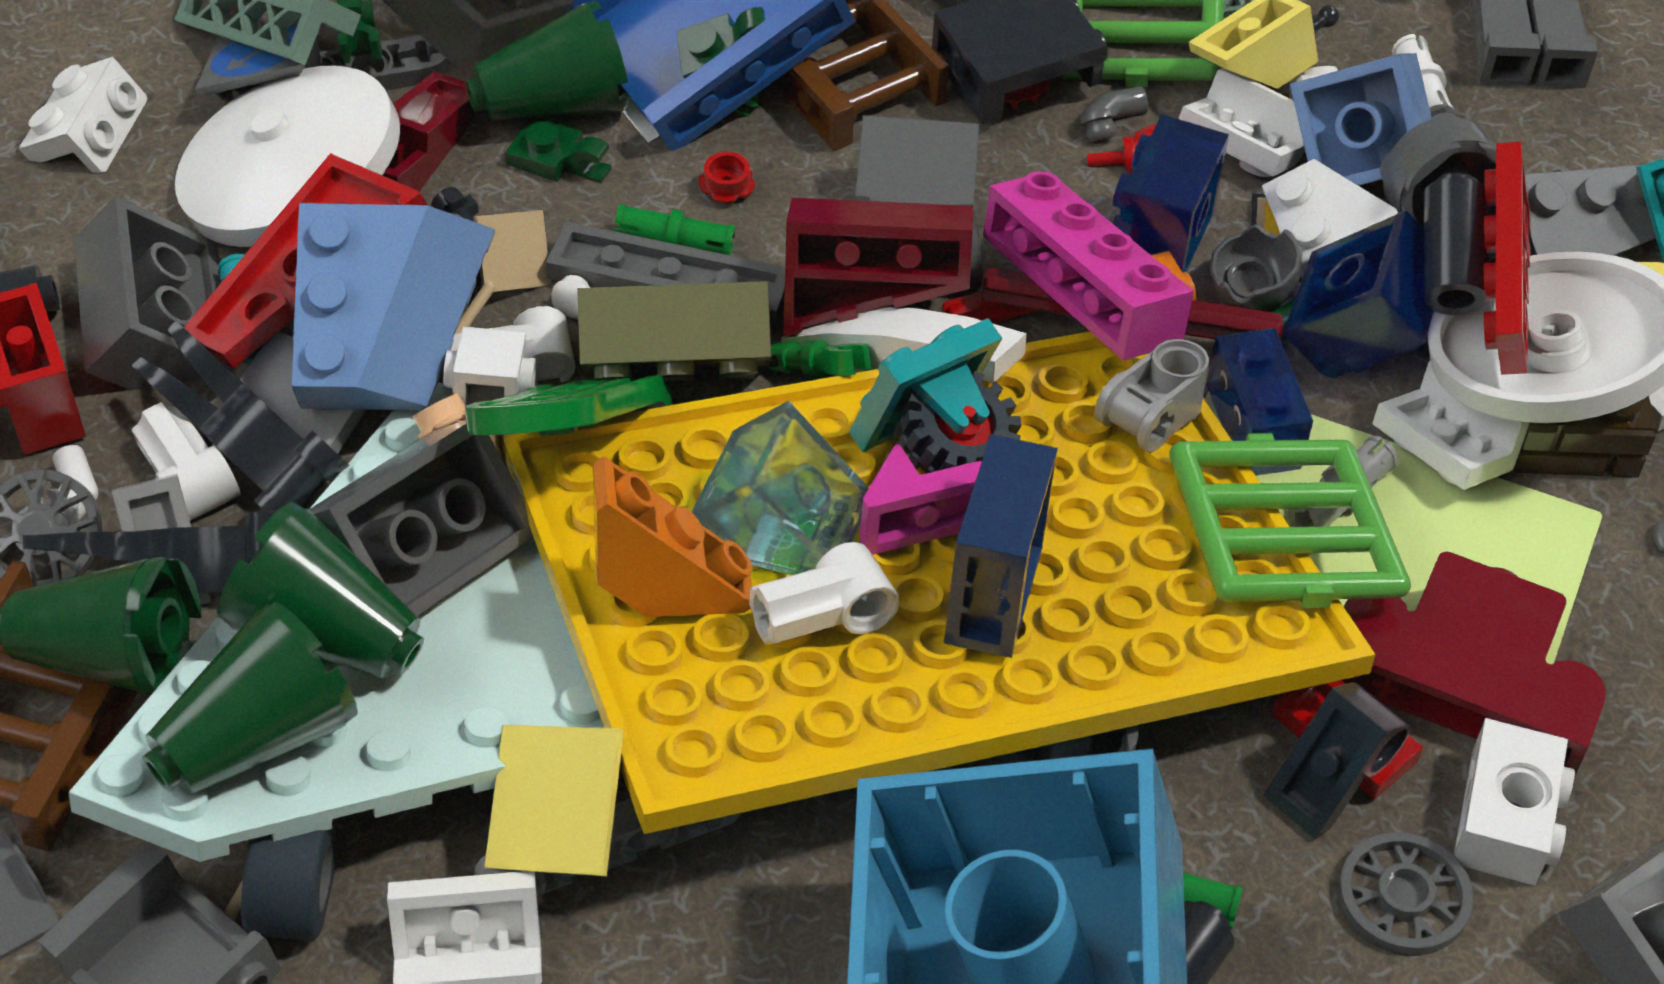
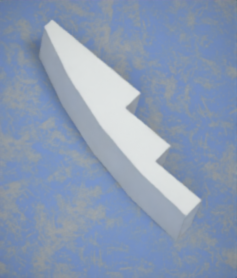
[781,307,1026,383]

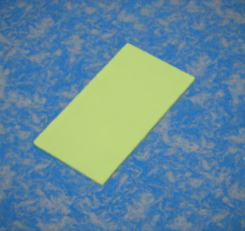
[1205,383,1602,664]

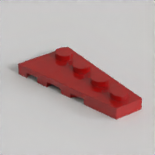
[1483,141,1531,375]
[184,153,428,369]

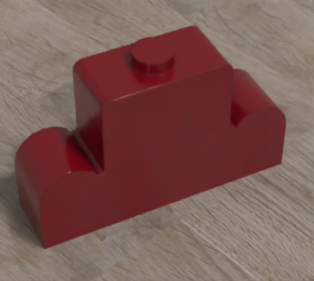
[1342,551,1606,777]

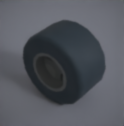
[241,818,337,941]

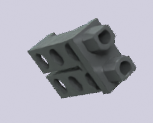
[1471,0,1598,88]

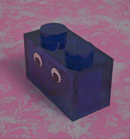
[1206,328,1313,476]

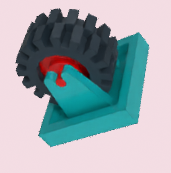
[849,318,1022,474]

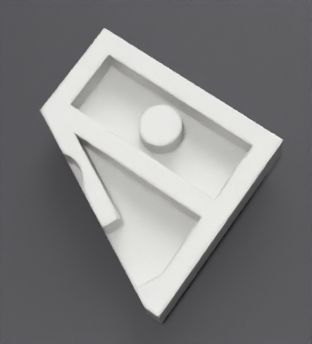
[1262,159,1407,280]

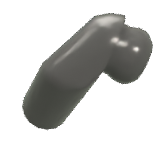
[1080,86,1148,143]

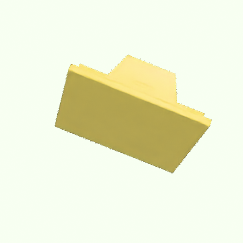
[484,725,624,876]

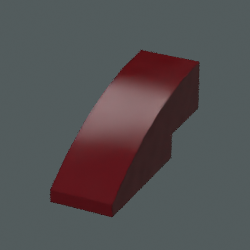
[383,71,475,191]

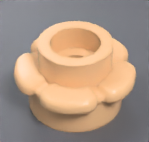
[412,393,466,440]

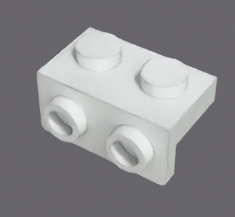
[18,57,147,173]
[1175,68,1305,177]
[1372,361,1530,490]
[387,871,542,984]

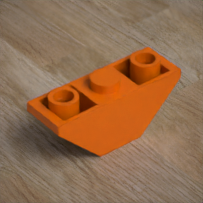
[593,456,752,617]

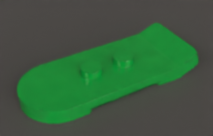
[465,375,672,435]

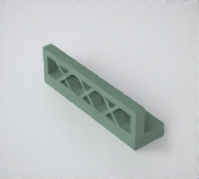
[174,0,361,65]

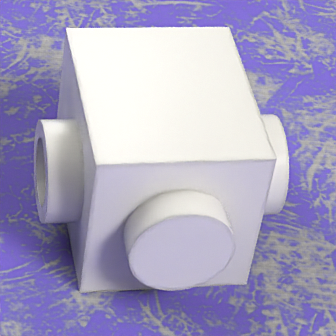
[443,326,536,420]

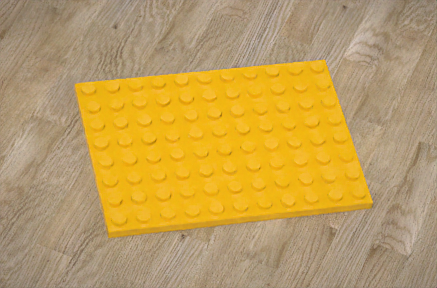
[502,332,1375,834]

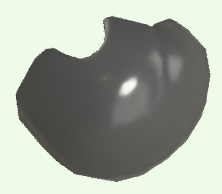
[1209,224,1302,312]

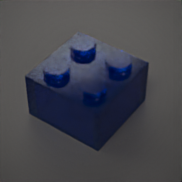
[1112,114,1229,272]
[1283,210,1434,378]

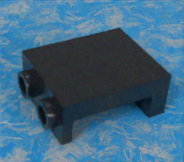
[932,0,1108,125]

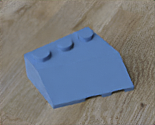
[291,203,495,410]

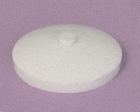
[175,66,400,247]
[1428,252,1664,423]

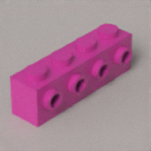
[983,171,1194,360]

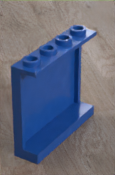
[560,0,856,151]

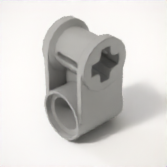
[1094,339,1209,452]

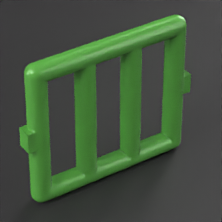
[1058,0,1225,87]
[1169,433,1411,608]

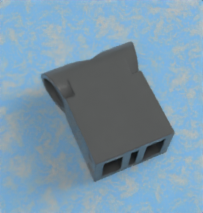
[855,115,983,288]

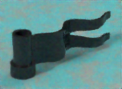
[132,320,350,510]
[22,510,277,593]

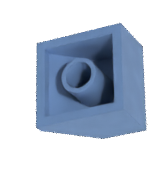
[1290,53,1432,186]

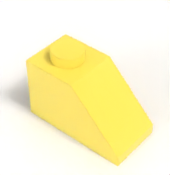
[1189,0,1318,89]

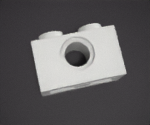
[1454,718,1575,886]

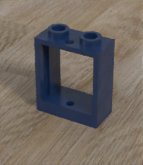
[944,434,1058,658]

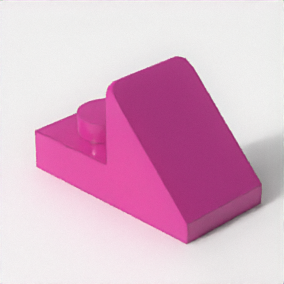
[859,444,981,555]

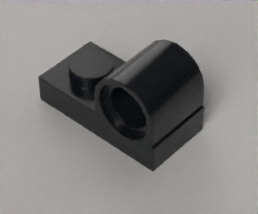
[1263,682,1411,839]

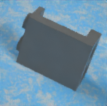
[38,841,282,984]

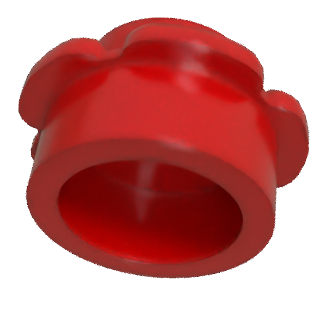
[698,152,755,204]

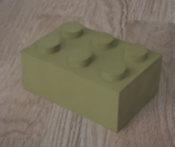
[577,281,771,383]

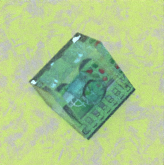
[691,401,869,575]

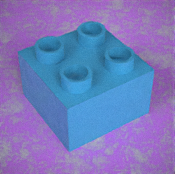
[847,749,1187,984]

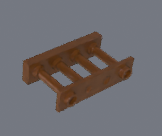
[772,0,950,151]
[0,559,138,852]

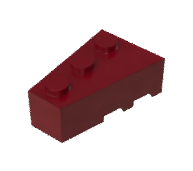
[784,197,973,337]

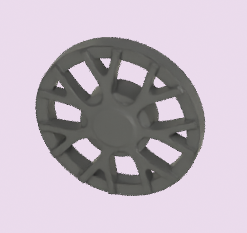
[0,469,103,587]
[1338,832,1473,955]

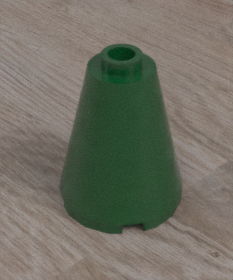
[465,1,630,121]
[217,502,424,679]
[0,556,202,695]
[142,602,358,795]

